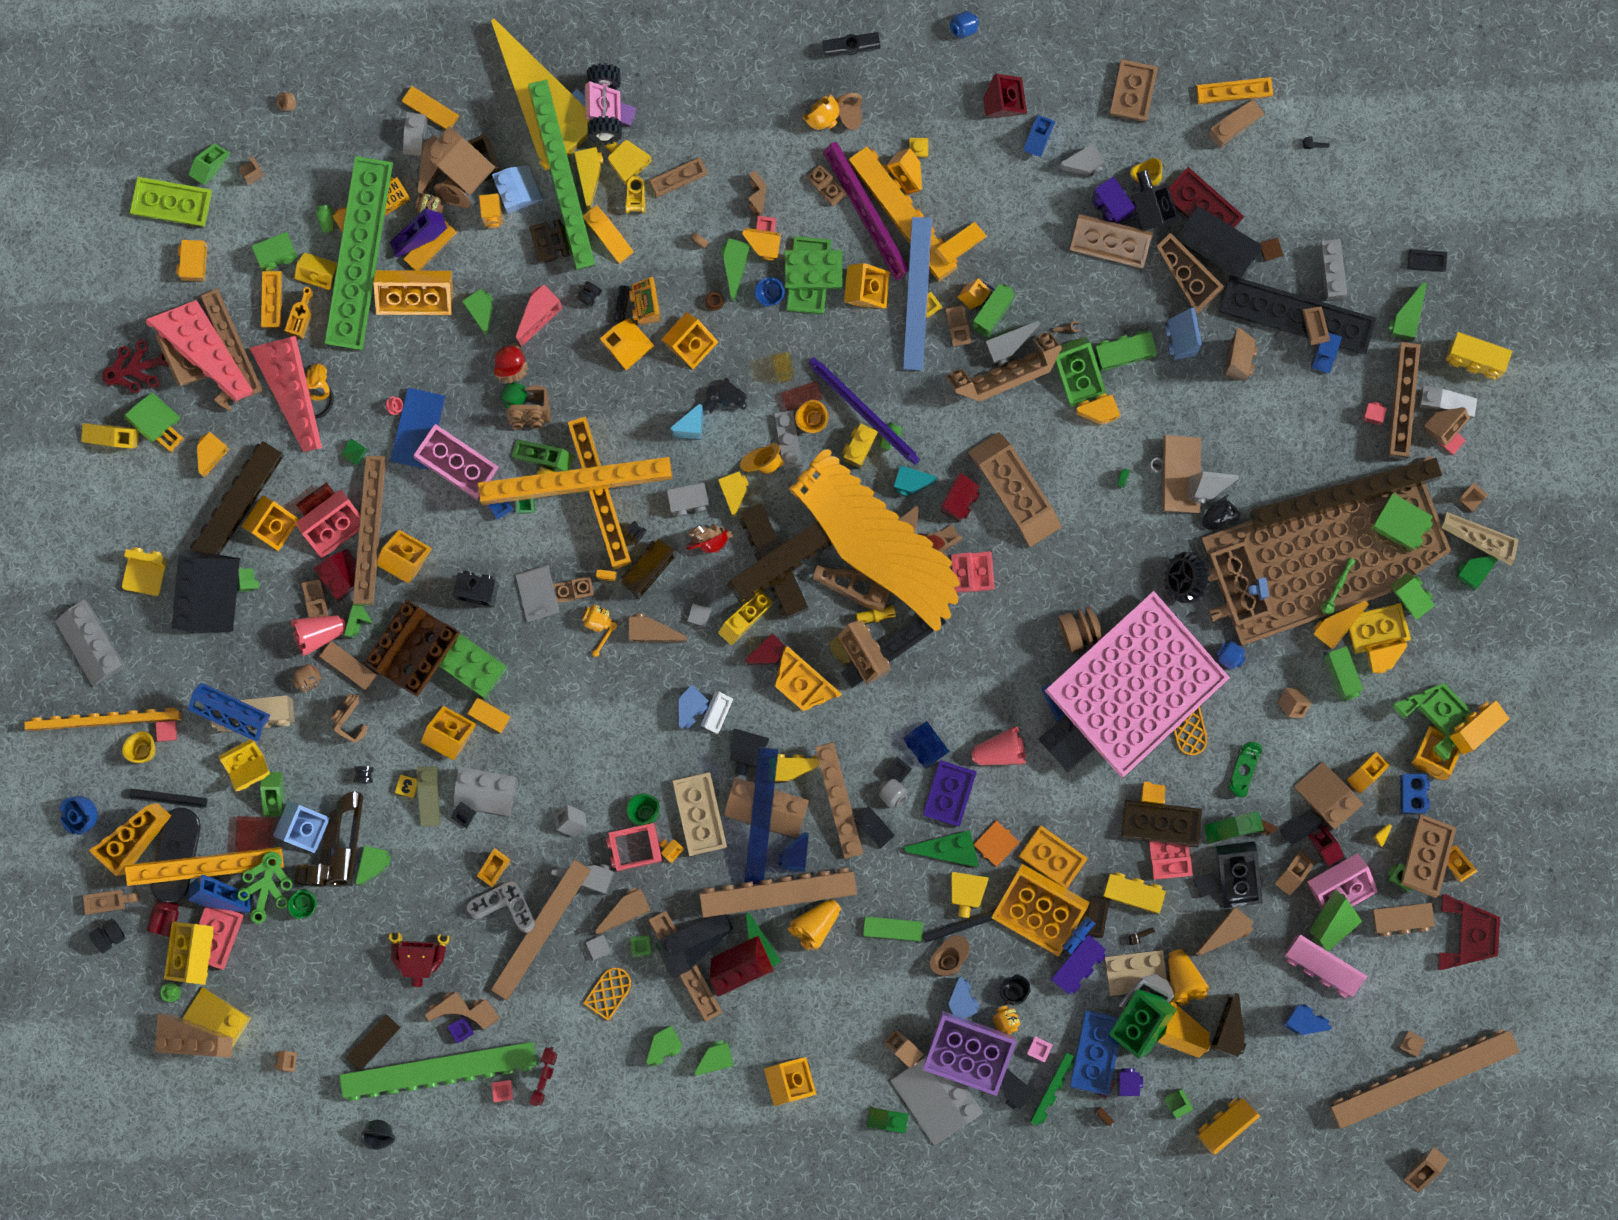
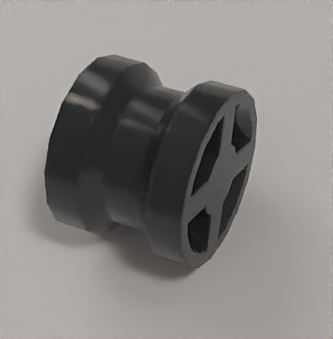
[623,520,647,545]
[354,766,374,783]

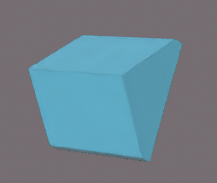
[670,404,704,440]

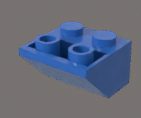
[1282,1004,1332,1035]

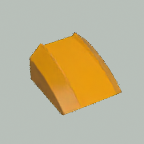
[1412,725,1461,781]

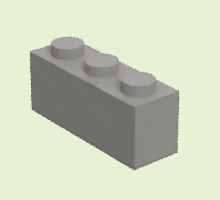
[1319,239,1347,301]

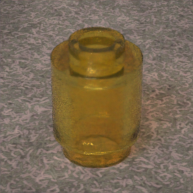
[828,637,852,665]

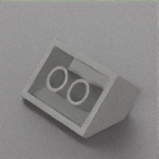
[453,767,518,817]

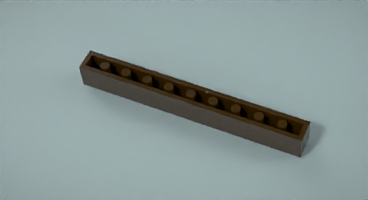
[1250,458,1442,532]

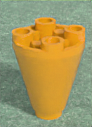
[788,899,841,951]
[1168,949,1210,1006]

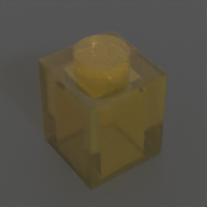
[771,351,795,382]

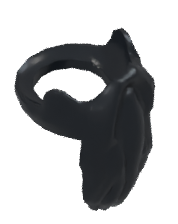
[1203,495,1240,530]

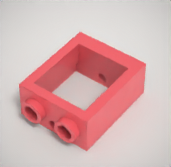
[606,823,663,872]

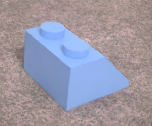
[492,165,543,214]
[273,800,330,853]

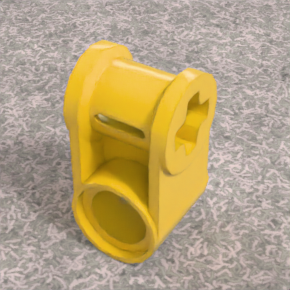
[626,176,646,213]

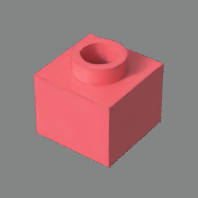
[1362,402,1387,426]

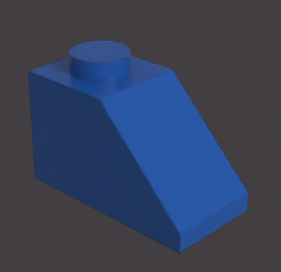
[1023,115,1056,157]

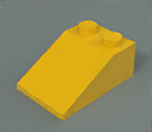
[182,987,251,1048]

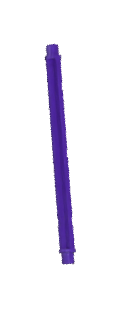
[808,357,921,465]

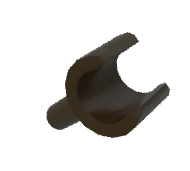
[1129,928,1155,945]

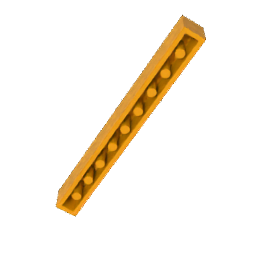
[478,457,673,505]

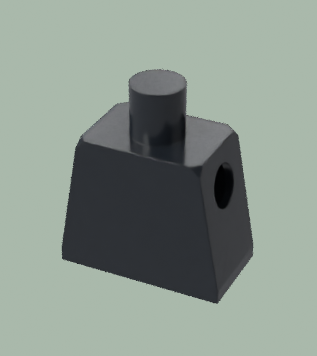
[730,728,769,776]

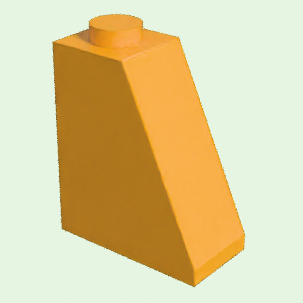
[1157,1001,1211,1058]

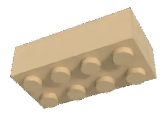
[211,695,295,733]

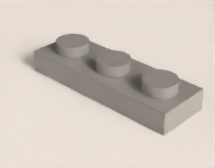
[774,410,803,470]

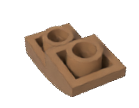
[806,165,847,206]
[553,577,594,603]

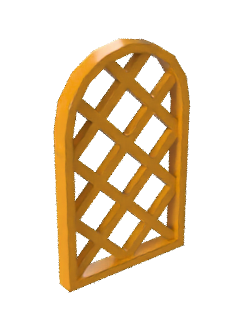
[1174,706,1207,755]
[583,968,631,1021]

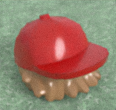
[494,343,528,383]
[686,523,733,554]

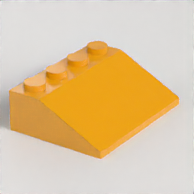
[991,864,1090,957]

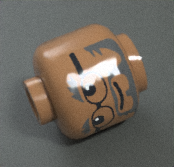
[292,664,322,692]

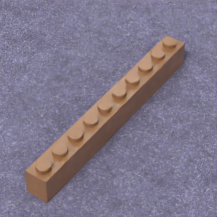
[1329,1028,1520,1129]

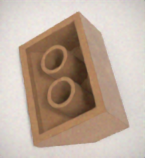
[838,620,891,685]

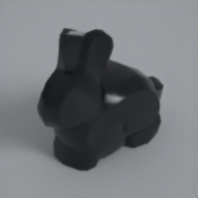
[702,378,747,414]

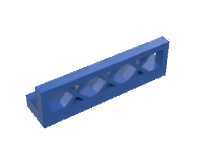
[188,683,270,742]

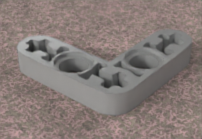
[467,882,535,933]

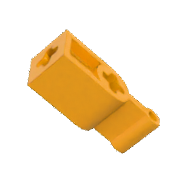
[284,287,313,340]

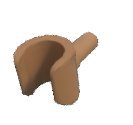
[1053,321,1081,334]

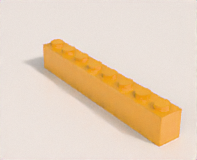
[849,146,958,282]
[568,416,632,570]

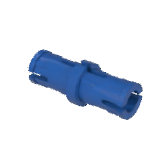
[1062,916,1095,954]

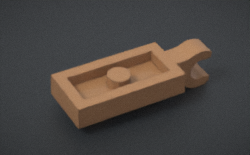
[83,890,139,915]

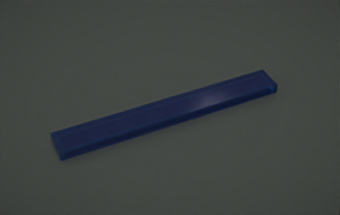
[744,747,779,884]

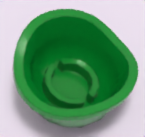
[627,793,660,826]

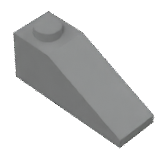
[985,321,1040,366]
[1418,386,1477,417]
[551,863,614,895]

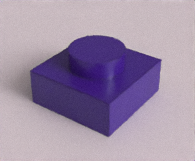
[448,1017,475,1044]

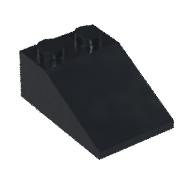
[1216,841,1263,908]

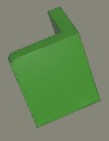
[237,567,259,593]
[1164,1089,1194,1119]

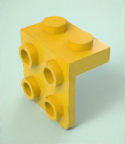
[122,547,167,596]
[219,739,270,792]

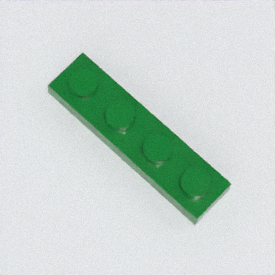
[1030,1053,1075,1126]

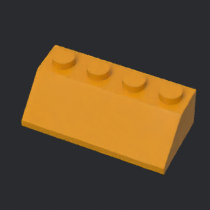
[373,270,453,315]

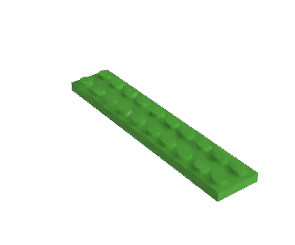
[325,156,393,350]

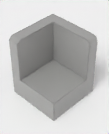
[555,805,587,837]

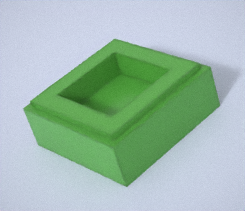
[630,935,652,957]

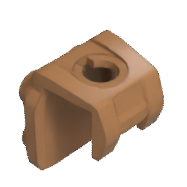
[506,385,551,430]
[331,693,368,742]

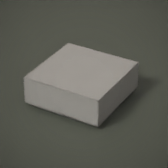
[687,603,711,627]
[586,935,612,960]

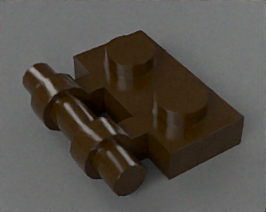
[529,219,570,264]

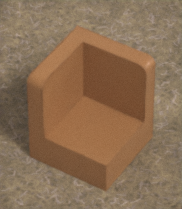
[238,156,265,185]
[1458,483,1488,512]
[933,525,963,552]
[1278,688,1312,718]

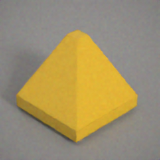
[1373,824,1392,847]

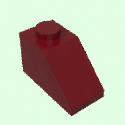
[745,633,785,665]
[1307,825,1344,866]

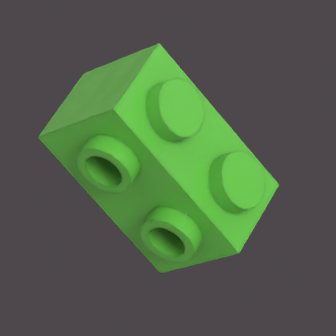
[252,232,298,271]
[1390,572,1435,620]

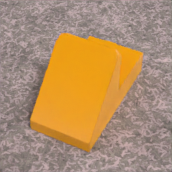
[1447,845,1477,882]
[477,848,510,887]

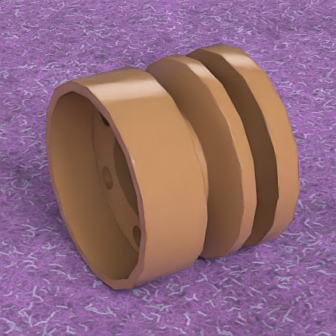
[1058,606,1102,654]

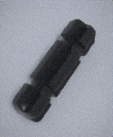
[614,285,630,323]

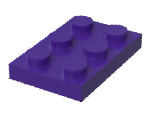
[923,760,977,827]

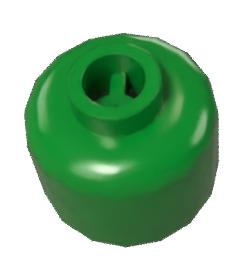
[500,381,528,408]

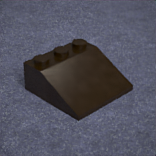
[1210,993,1246,1057]

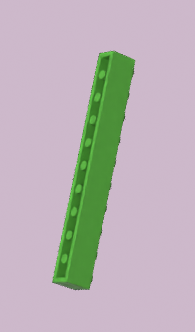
[528,80,595,271]
[340,1042,538,1101]

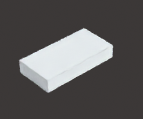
[701,691,733,734]

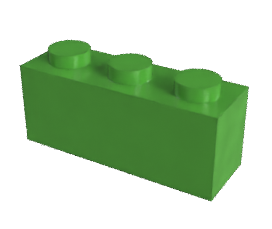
[1095,330,1157,371]

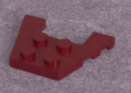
[1438,894,1500,970]

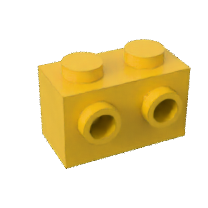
[842,423,878,469]

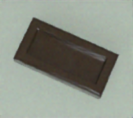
[1086,896,1110,938]

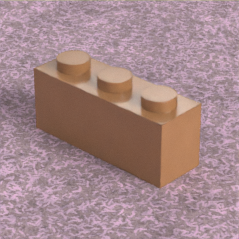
[1371,903,1435,937]

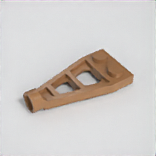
[813,565,890,612]

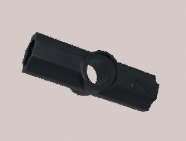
[822,32,881,57]

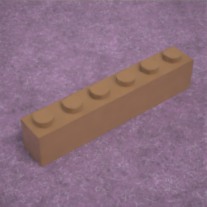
[1387,342,1421,461]

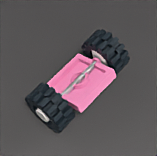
[585,63,622,145]

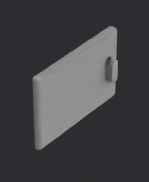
[515,565,560,622]

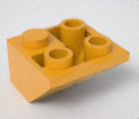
[600,318,655,371]

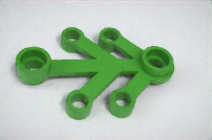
[238,851,292,924]

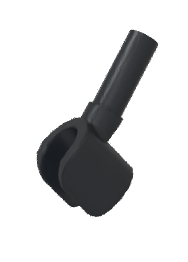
[1302,136,1330,149]

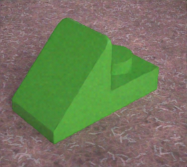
[344,603,374,639]

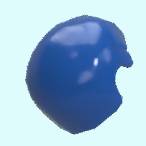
[754,277,785,306]

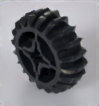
[1163,552,1211,603]

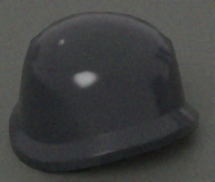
[361,1119,395,1150]

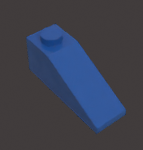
[188,874,252,913]

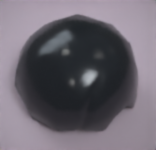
[1000,974,1031,1005]

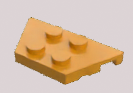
[774,645,842,711]

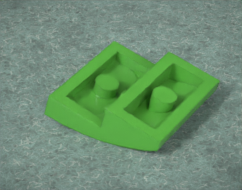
[124,393,180,443]

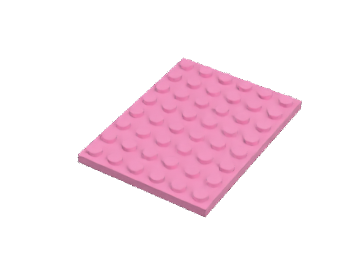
[1044,591,1230,778]

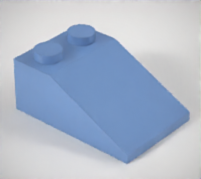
[1164,307,1202,360]

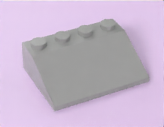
[891,1056,983,1146]

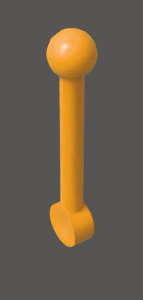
[592,622,617,657]

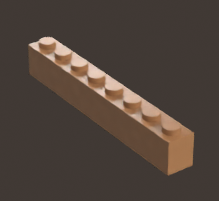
[699,867,857,918]

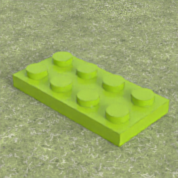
[130,176,213,228]

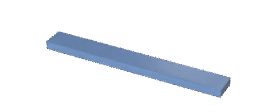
[903,217,932,370]

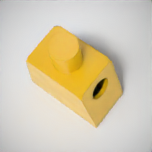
[605,140,652,186]
[951,872,988,918]

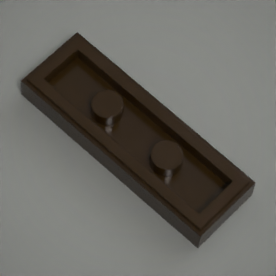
[347,1014,401,1071]

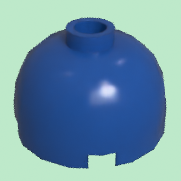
[59,796,98,835]

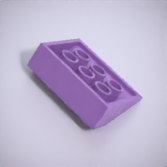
[923,1011,1017,1096]

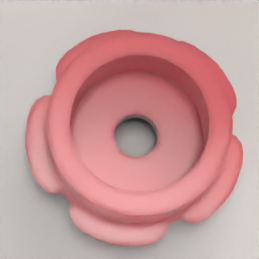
[386,397,403,415]

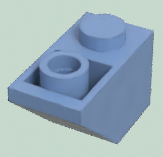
[679,685,709,730]
[948,977,979,1019]

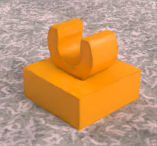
[659,839,684,863]

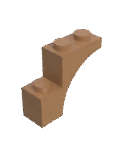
[425,991,501,1030]

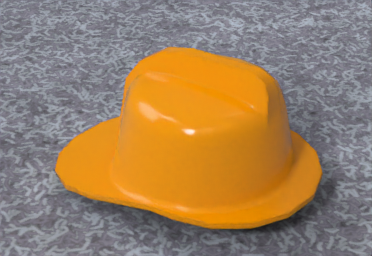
[740,443,784,474]

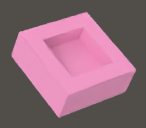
[1027,1036,1053,1063]

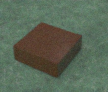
[1259,238,1283,262]
[1095,1107,1115,1126]

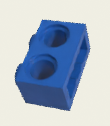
[1400,774,1430,814]

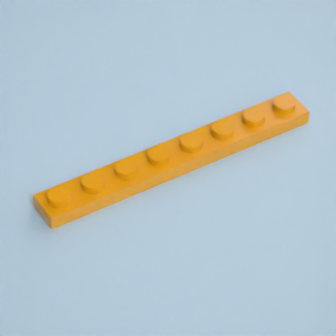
[24,708,182,731]
[125,847,284,886]

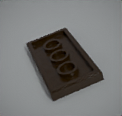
[1121,800,1202,848]

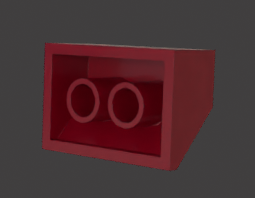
[710,936,774,997]

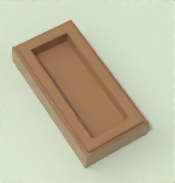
[1302,306,1330,345]

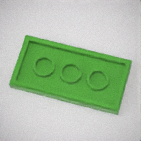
[786,236,831,315]

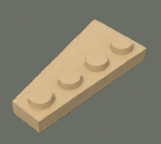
[1442,512,1518,566]

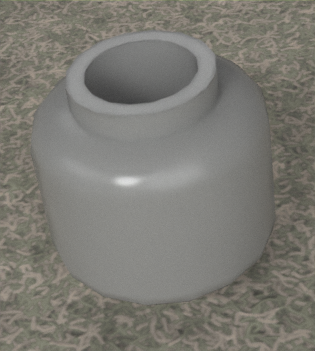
[879,779,908,808]

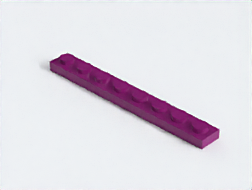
[823,142,909,281]

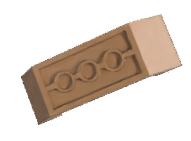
[946,332,1062,402]
[967,432,1062,548]

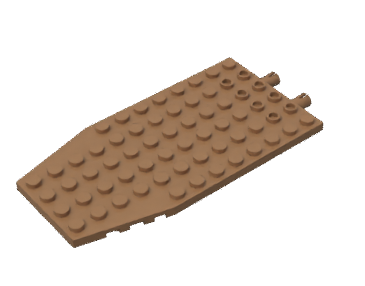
[1201,484,1451,646]

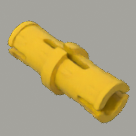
[856,605,896,624]

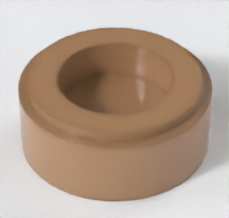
[690,232,709,248]

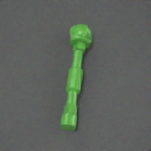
[1320,557,1355,615]

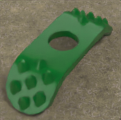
[1229,742,1262,798]

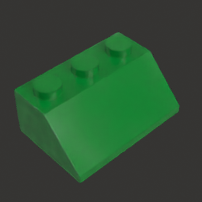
[1109,990,1177,1059]

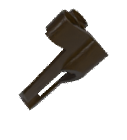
[295,791,364,887]

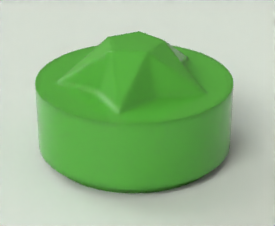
[160,983,181,1002]

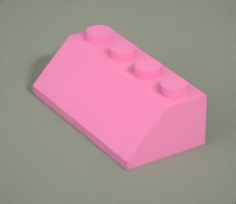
[1284,935,1368,998]

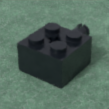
[1132,169,1179,231]
[453,570,499,607]

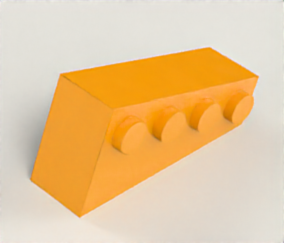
[89,803,171,876]

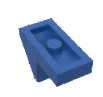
[1311,332,1342,374]

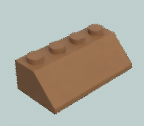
[724,777,809,839]

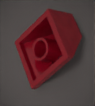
[983,74,1027,118]

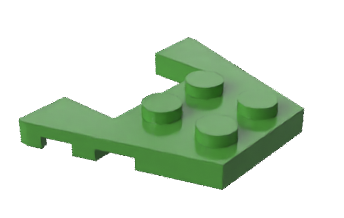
[1392,683,1471,762]

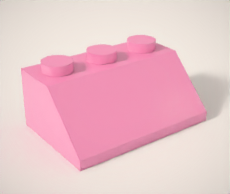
[1308,853,1378,910]

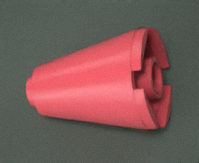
[291,615,346,656]
[971,727,1026,765]

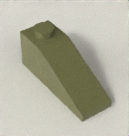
[417,766,440,827]

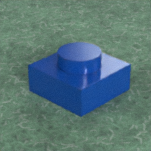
[488,502,514,520]

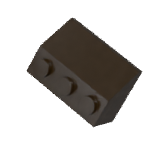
[621,539,676,599]

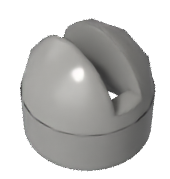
[1148,457,1163,473]

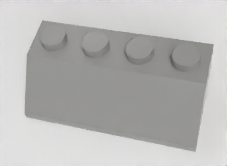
[55,599,127,687]

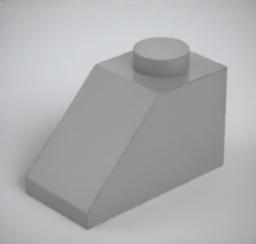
[403,112,428,157]
[1060,143,1105,176]

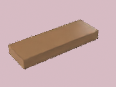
[649,157,708,198]
[320,641,378,690]

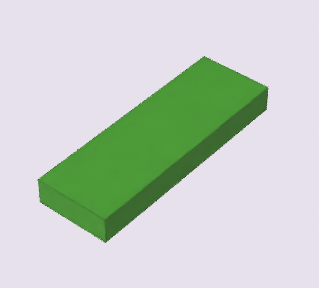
[863,917,923,941]

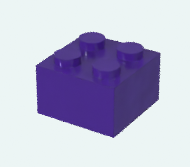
[1092,176,1135,224]

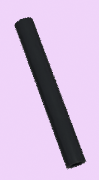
[129,788,208,808]
[922,909,998,943]

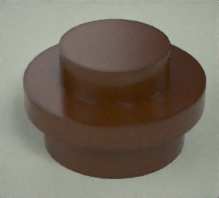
[705,292,724,311]

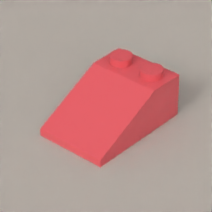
[516,285,562,347]

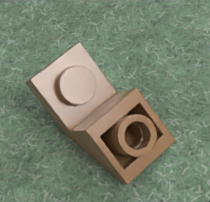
[748,171,767,216]

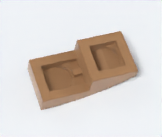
[945,305,972,347]
[301,578,329,618]

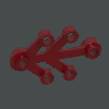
[102,340,169,394]
[530,1047,558,1107]

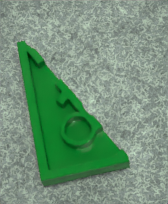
[904,830,979,867]

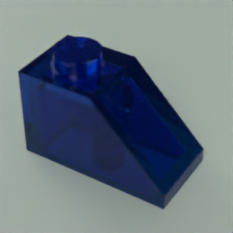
[778,832,809,872]

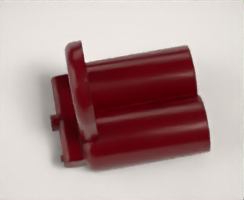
[146,899,179,937]

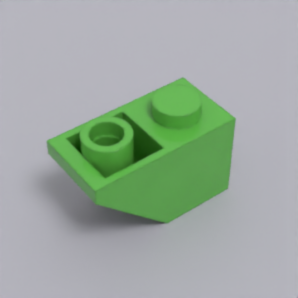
[647,1026,683,1067]

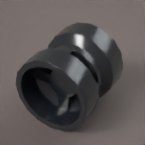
[576,281,602,307]

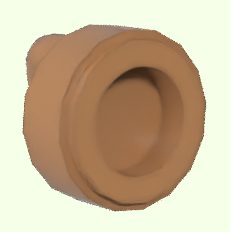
[277,92,296,111]

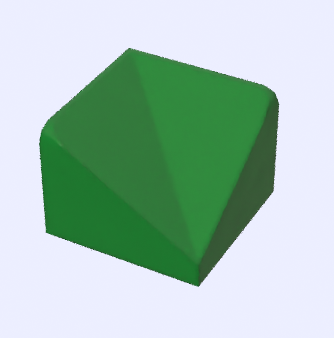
[341,438,368,466]

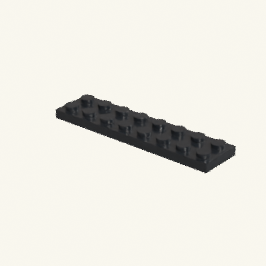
[1219,275,1376,355]

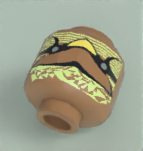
[415,193,444,214]

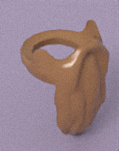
[835,93,863,131]

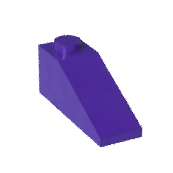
[390,208,447,257]

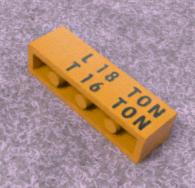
[332,177,411,233]

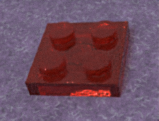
[235,816,276,852]

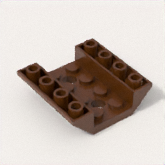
[363,599,461,697]

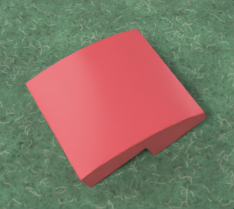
[951,551,995,593]
[1149,842,1192,880]

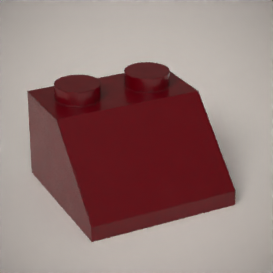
[940,473,980,522]
[313,549,357,602]

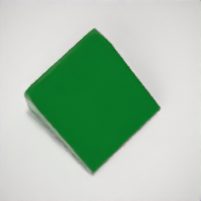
[515,498,535,514]

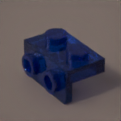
[903,721,950,769]

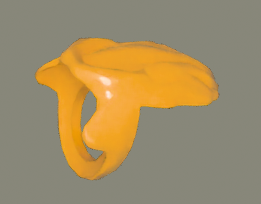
[305,363,330,401]

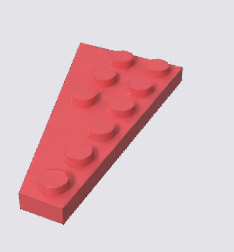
[146,300,253,401]
[250,336,322,452]

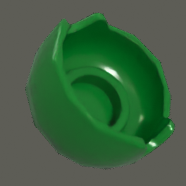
[287,889,317,920]

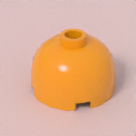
[802,93,840,130]

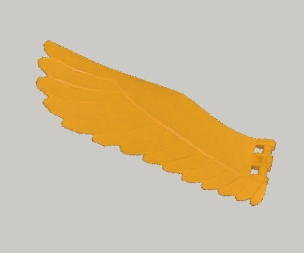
[789,449,960,631]

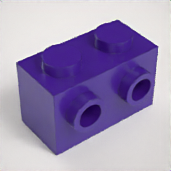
[1117,1068,1143,1096]

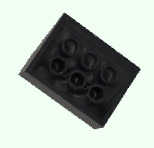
[172,549,241,632]

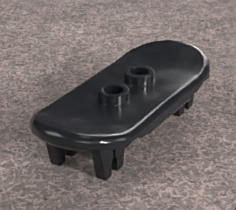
[150,808,201,903]

